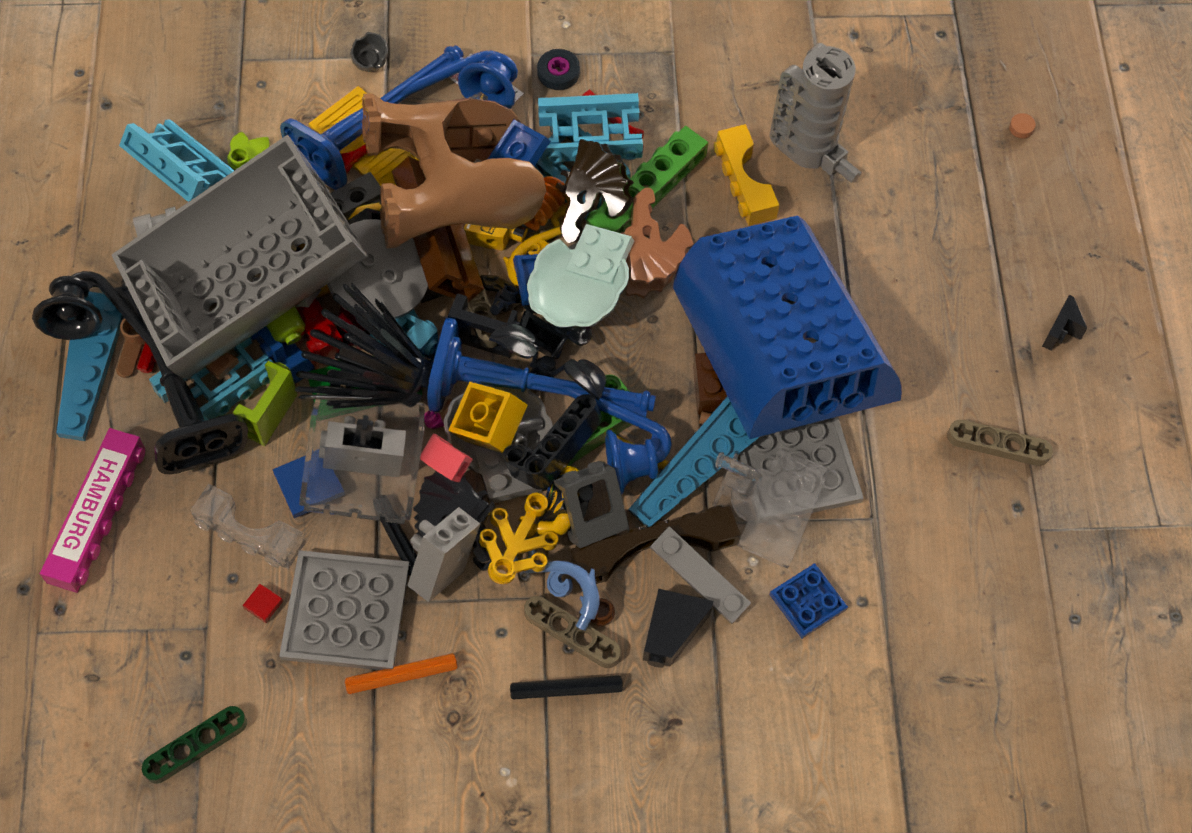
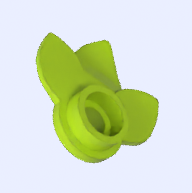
[227,132,270,170]

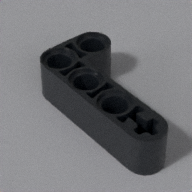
[502,394,602,490]

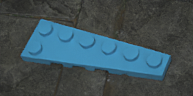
[56,291,124,441]
[628,396,759,528]

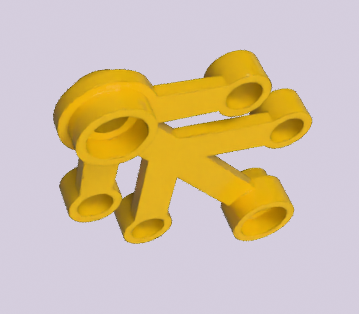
[479,493,558,584]

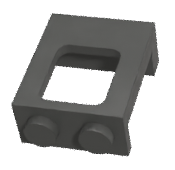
[554,461,629,548]

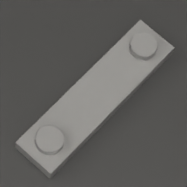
[650,527,751,624]

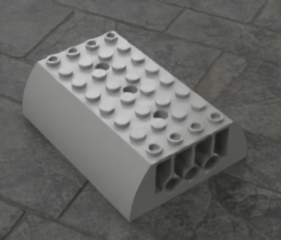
[112,135,368,379]

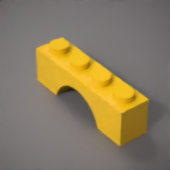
[714,124,779,226]

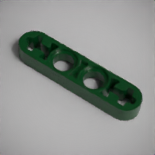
[142,706,247,784]

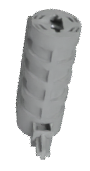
[770,43,862,183]

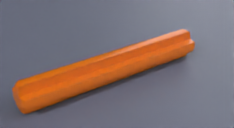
[345,653,457,694]

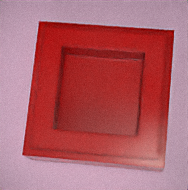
[242,584,283,623]

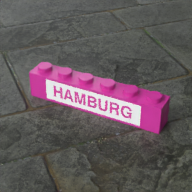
[39,428,145,593]

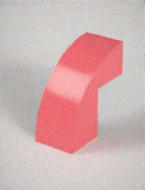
[419,434,473,483]

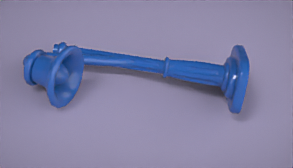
[280,45,518,190]
[427,317,672,496]

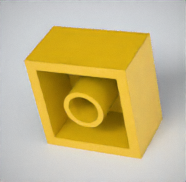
[448,381,528,453]

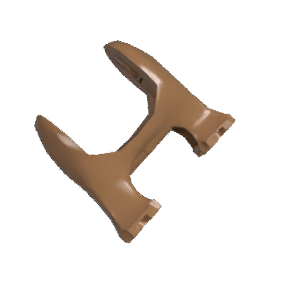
[362,93,546,248]

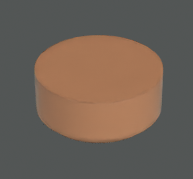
[1009,113,1036,139]

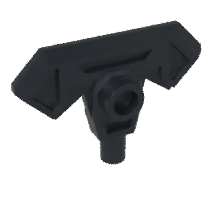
[480,275,537,315]

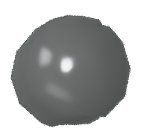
[350,32,388,72]

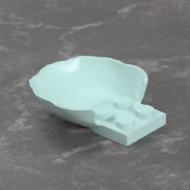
[527,224,634,328]

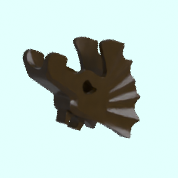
[555,139,634,243]

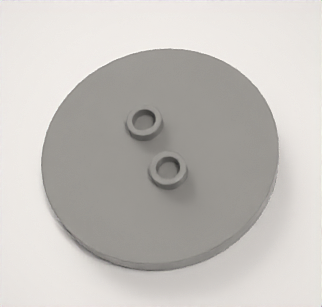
[327,219,428,319]

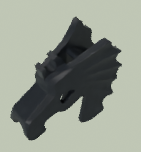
[413,470,495,571]

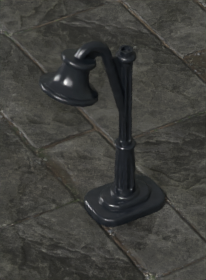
[32,271,248,475]

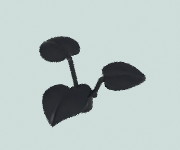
[489,324,606,401]

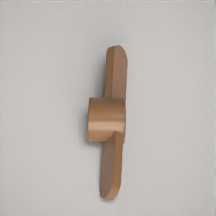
[116,318,145,378]

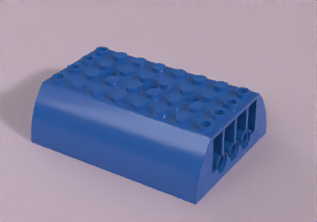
[673,215,902,439]

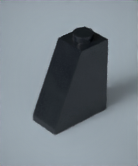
[643,589,714,668]

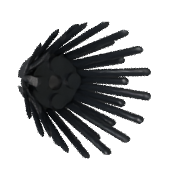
[294,282,433,409]

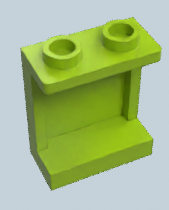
[233,361,298,446]

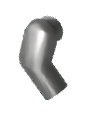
[511,416,543,446]

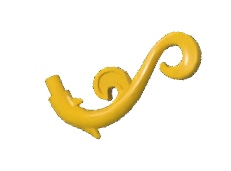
[503,203,567,288]

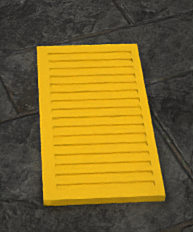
[308,86,418,186]

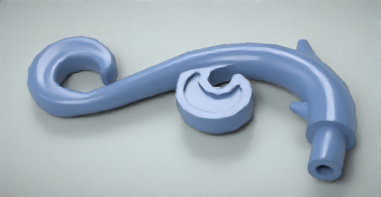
[514,537,600,631]

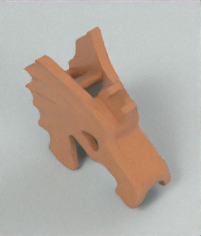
[621,187,693,299]

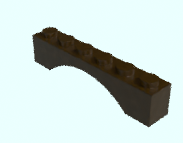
[571,505,741,587]

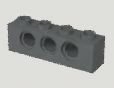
[297,172,381,251]

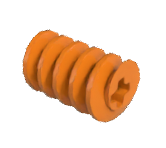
[524,176,565,231]

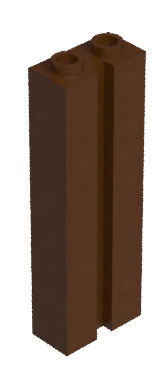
[392,156,484,302]

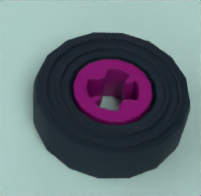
[537,49,580,90]

